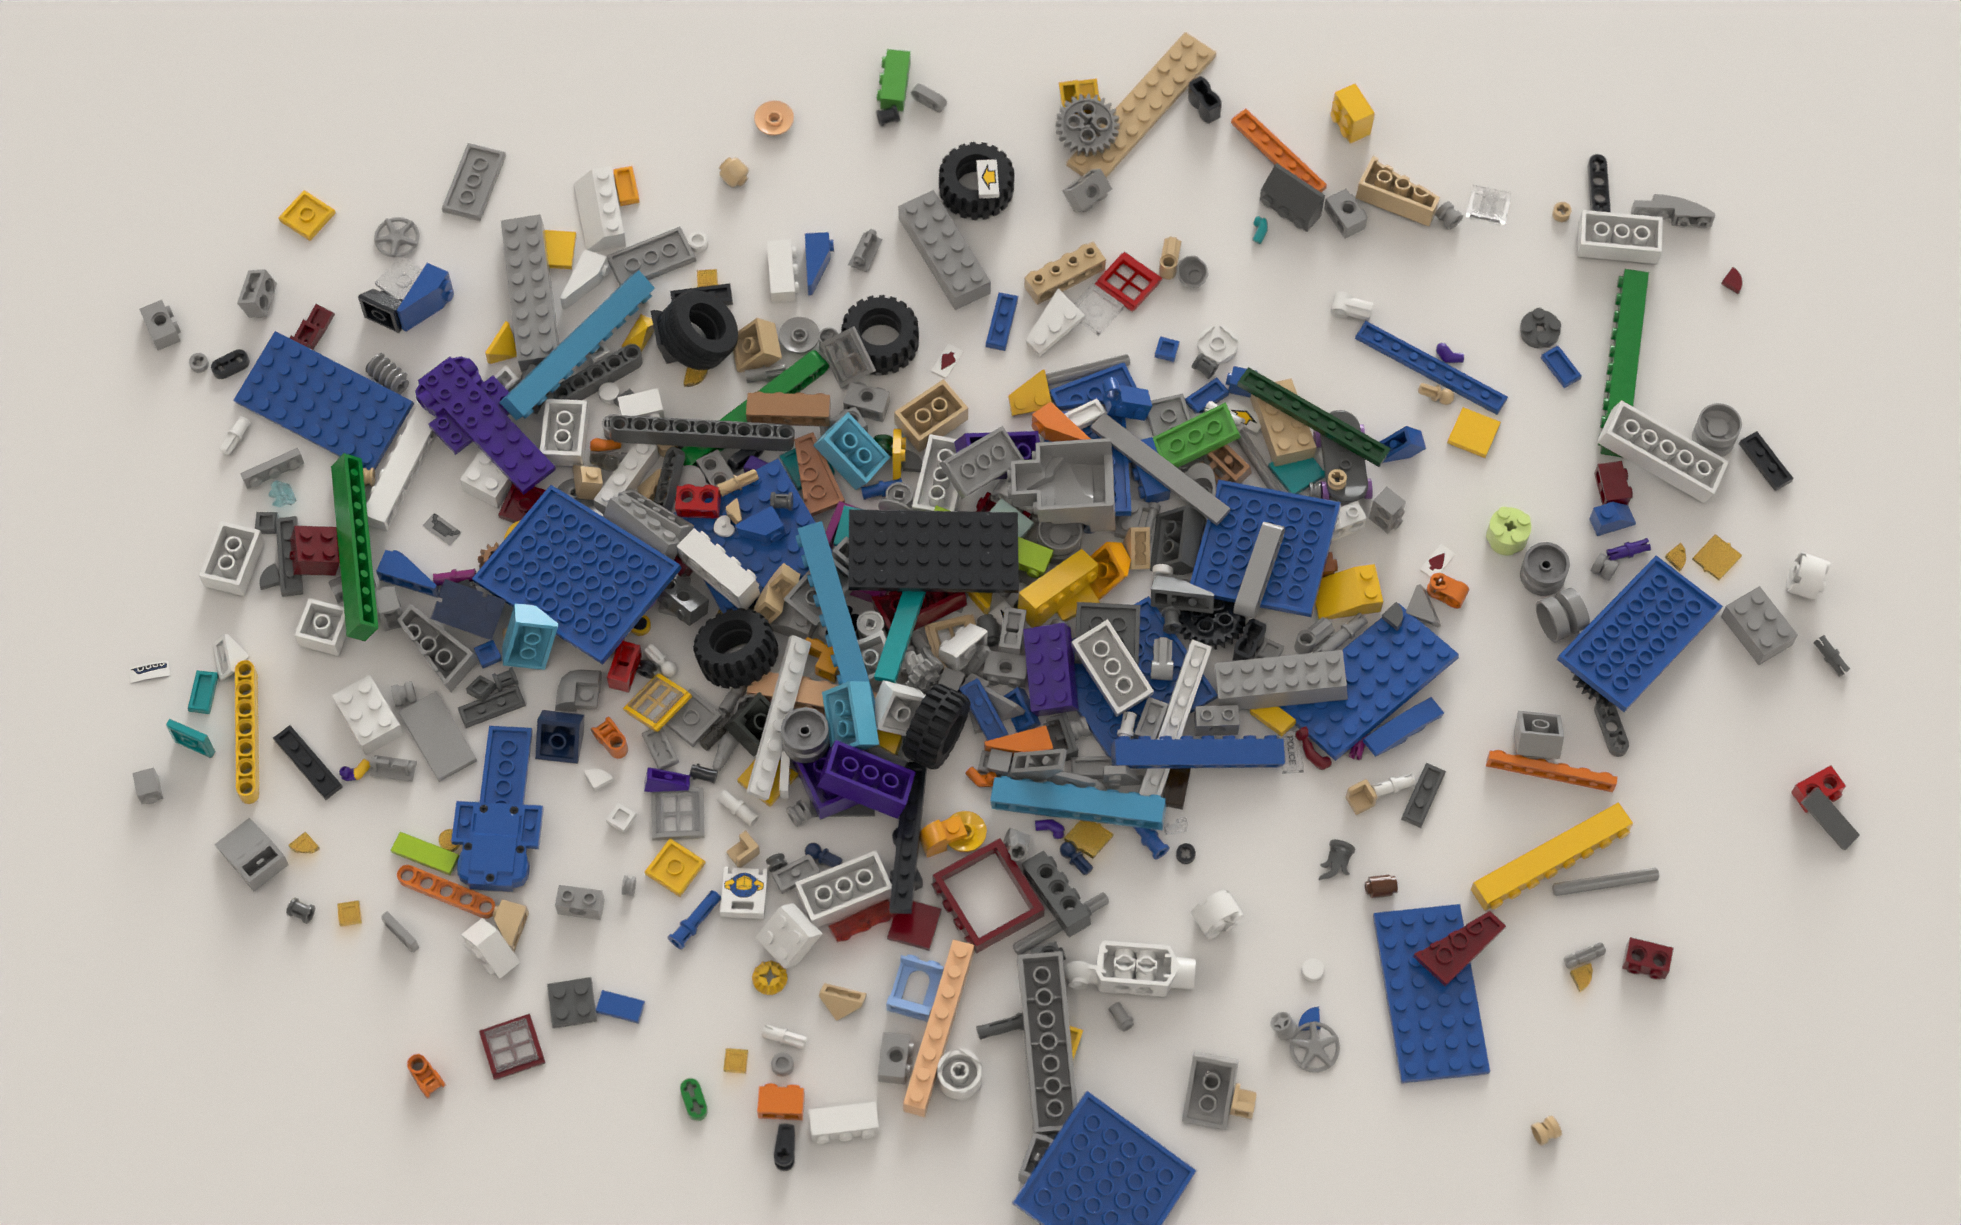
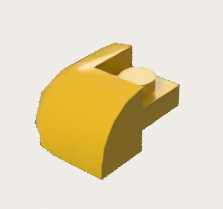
[1058,78,1101,116]

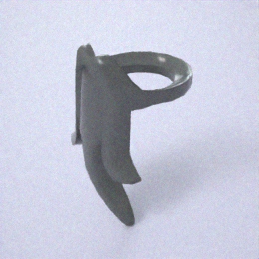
[1318,839,1355,880]

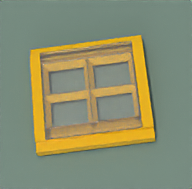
[623,673,692,732]

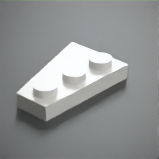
[1026,288,1085,356]

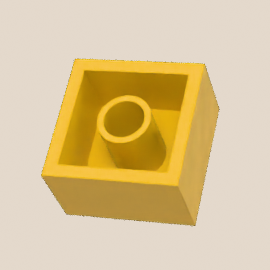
[1330,83,1375,143]

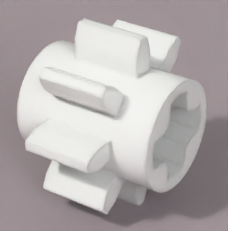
[900,651,924,676]

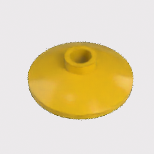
[948,811,987,852]

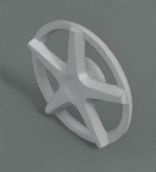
[374,217,419,257]
[1290,1022,1340,1072]

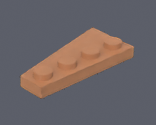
[794,432,845,517]

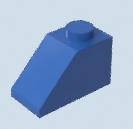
[1380,426,1426,463]
[1589,502,1636,536]
[735,506,786,543]

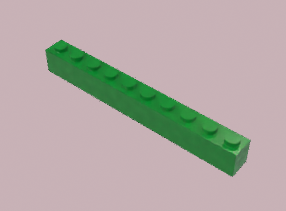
[1598,269,1649,458]
[331,453,379,641]

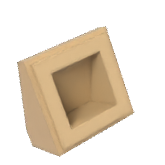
[725,498,742,525]

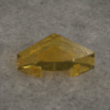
[683,367,708,387]
[1665,543,1686,572]
[288,832,320,853]
[1570,963,1593,992]

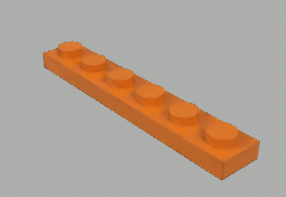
[1231,108,1327,192]
[1486,750,1618,792]

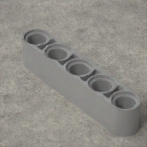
[1234,522,1285,619]

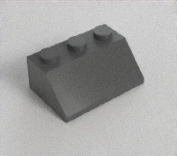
[1259,163,1325,232]
[1150,505,1204,575]

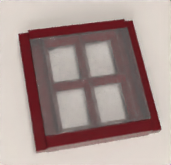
[479,1014,546,1080]

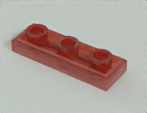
[828,899,897,942]

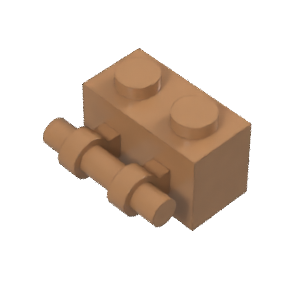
[1200,444,1252,487]

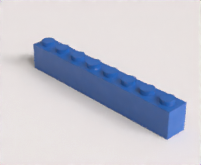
[1111,735,1285,769]

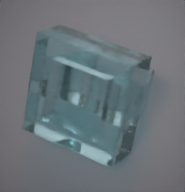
[268,480,297,507]

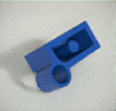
[1102,377,1152,421]

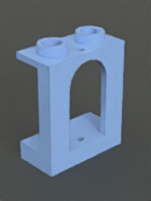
[886,955,944,1022]

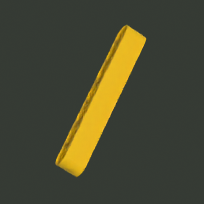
[235,660,259,804]

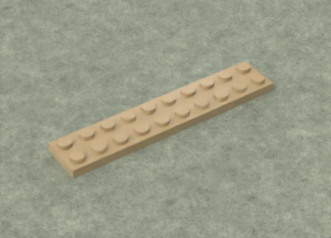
[1066,32,1216,177]

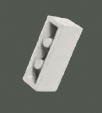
[767,239,799,303]
[809,1101,879,1144]

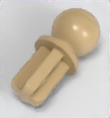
[1418,383,1454,405]

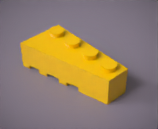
[1018,549,1099,628]

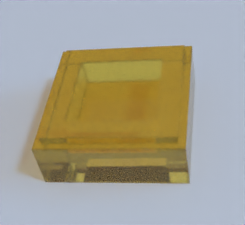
[697,269,718,287]
[337,900,362,927]
[723,1048,748,1074]

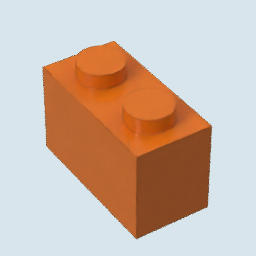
[757,1083,805,1121]

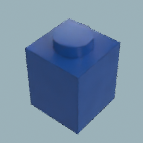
[1225,366,1257,398]

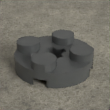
[1520,308,1561,348]

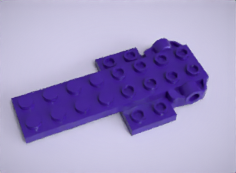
[415,356,556,495]

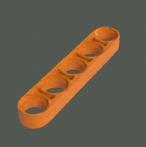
[397,865,496,919]

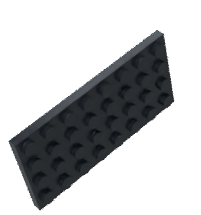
[848,509,1019,593]

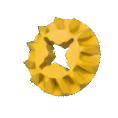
[752,960,787,995]

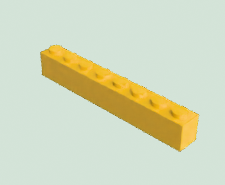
[1470,802,1633,911]

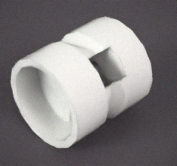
[857,611,885,640]

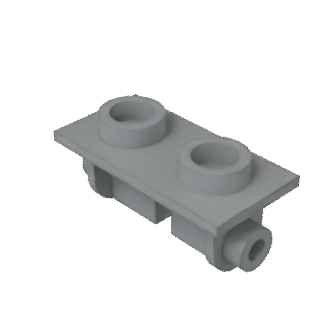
[848,229,882,272]
[370,755,417,781]

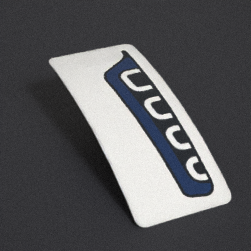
[129,661,170,683]

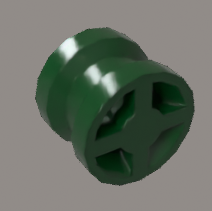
[873,434,893,457]

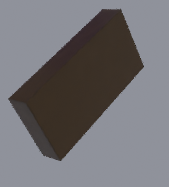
[1163,768,1191,810]

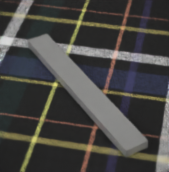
[1091,413,1230,526]

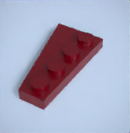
[1413,911,1506,987]

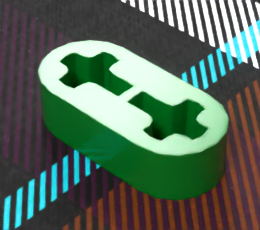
[680,1078,708,1121]

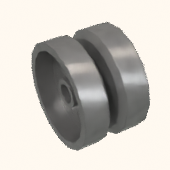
[1520,542,1570,596]
[781,707,829,763]

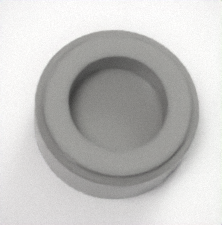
[771,1053,794,1077]

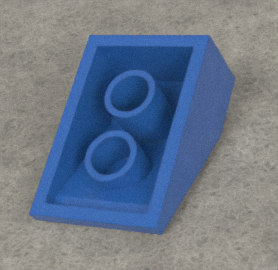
[397,263,454,332]

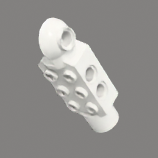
[1064,941,1196,997]

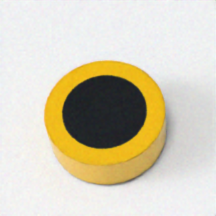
[631,615,651,636]

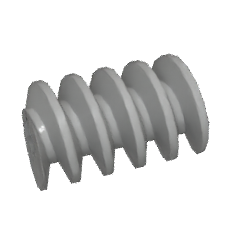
[365,353,409,394]

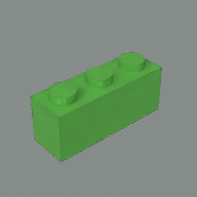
[877,49,911,111]

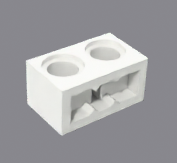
[1332,501,1367,541]

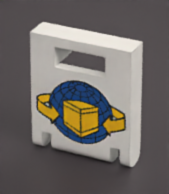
[720,867,768,919]

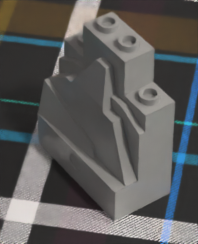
[1007,438,1116,532]

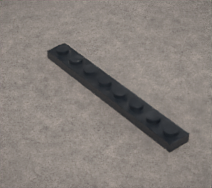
[889,762,927,914]

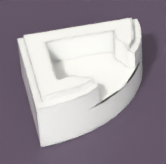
[584,768,614,791]

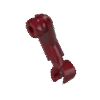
[1295,726,1332,770]

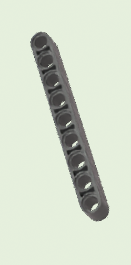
[610,415,795,452]

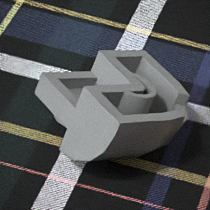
[555,670,602,712]

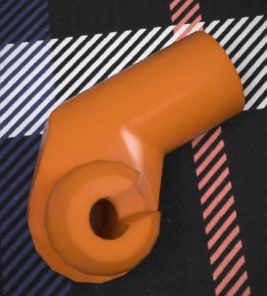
[590,438,621,452]
[965,766,997,787]

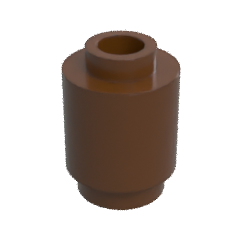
[1364,874,1398,899]

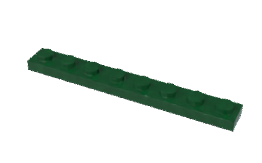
[1237,367,1391,467]

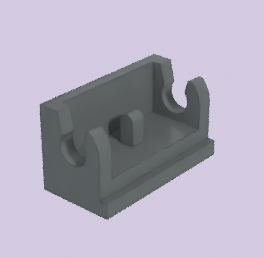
[1043,712,1078,761]

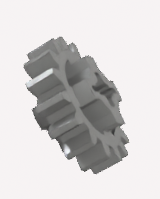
[904,657,944,694]

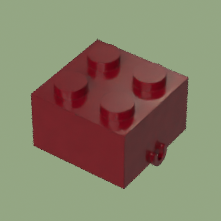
[289,526,340,576]

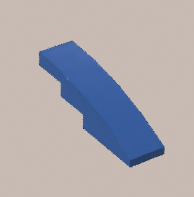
[1362,697,1444,757]

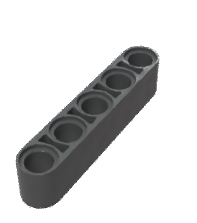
[552,344,643,400]

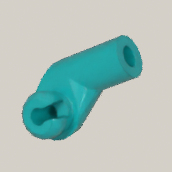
[1252,216,1268,244]

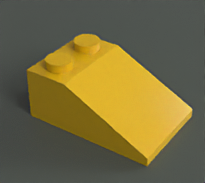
[1315,564,1383,620]

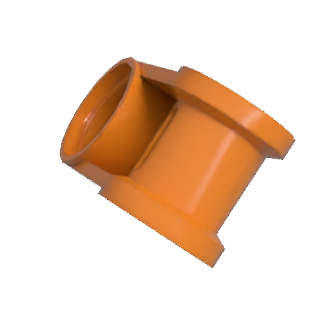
[1426,573,1469,609]
[591,717,628,759]
[407,1054,446,1099]

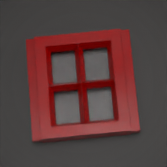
[1094,251,1162,312]

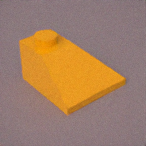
[1089,542,1131,600]

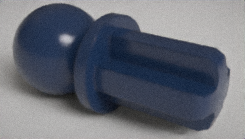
[1060,841,1093,875]
[805,843,843,868]

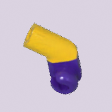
[339,759,371,781]

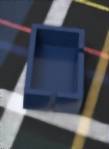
[430,579,506,640]

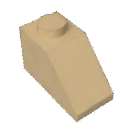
[572,465,603,500]
[493,899,529,952]

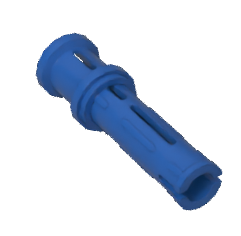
[1133,827,1170,860]
[668,890,721,950]

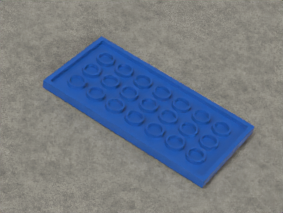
[233,331,414,470]
[1557,555,1723,712]
[1278,603,1459,761]
[1373,904,1490,1083]

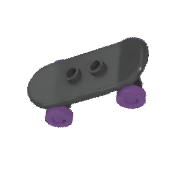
[1313,410,1373,502]

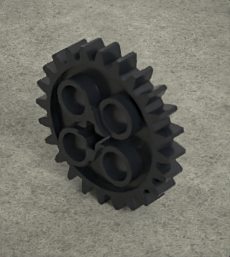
[1179,599,1246,650]

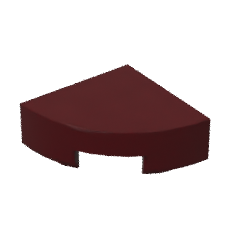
[1721,267,1743,294]

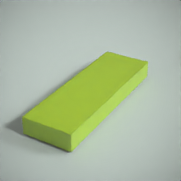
[391,832,459,876]

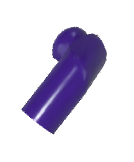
[1436,343,1464,363]
[1035,819,1065,839]

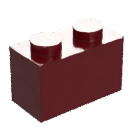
[1594,461,1633,505]

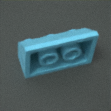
[813,412,890,490]
[502,604,558,670]
[822,681,879,750]

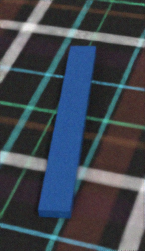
[1355,321,1508,415]

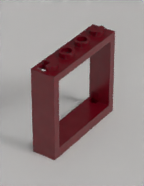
[931,838,1045,954]

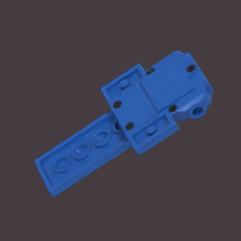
[451,726,544,892]

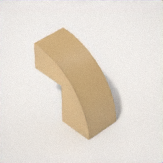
[754,563,800,624]

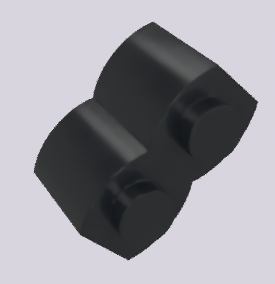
[1188,76,1222,124]
[1232,618,1266,661]

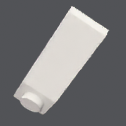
[560,249,610,309]

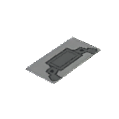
[423,513,461,545]

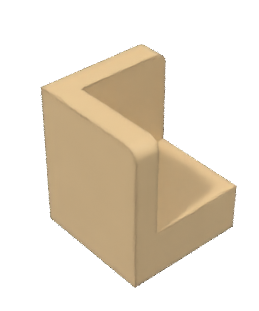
[1345,779,1377,815]
[727,830,760,868]
[1230,1083,1257,1119]

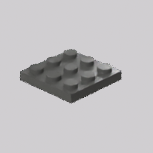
[1074,602,1140,666]

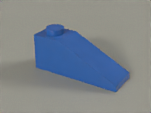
[805,232,834,296]
[376,550,439,598]

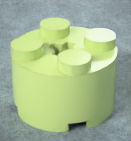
[1486,506,1531,556]

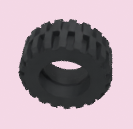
[939,142,1015,220]
[841,295,919,375]
[693,608,779,689]
[902,684,971,770]

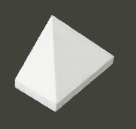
[213,634,249,681]

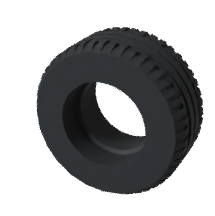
[659,290,738,370]

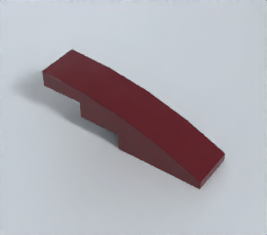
[289,304,335,350]

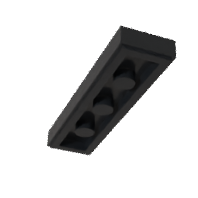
[273,725,343,800]

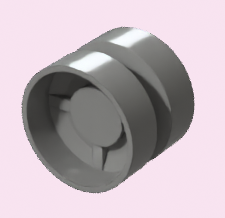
[1692,403,1742,457]
[1037,522,1082,565]
[1536,588,1590,642]

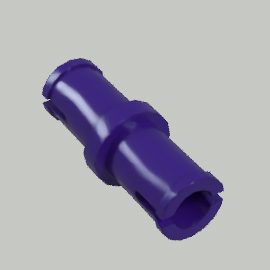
[1606,538,1651,561]

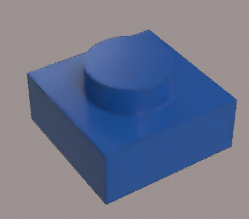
[1155,336,1180,362]
[474,640,502,669]

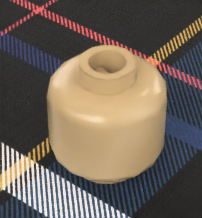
[719,157,749,187]

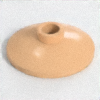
[754,101,794,135]

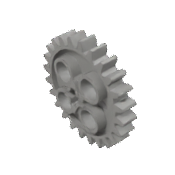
[1055,93,1120,157]

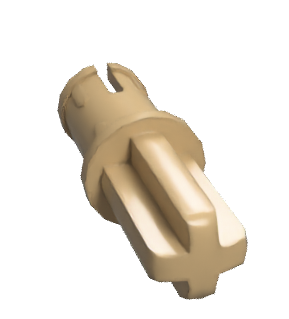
[717,469,759,497]

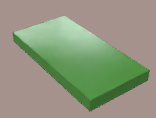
[1153,402,1241,468]

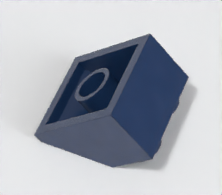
[535,710,585,764]

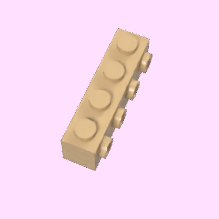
[1024,241,1106,305]

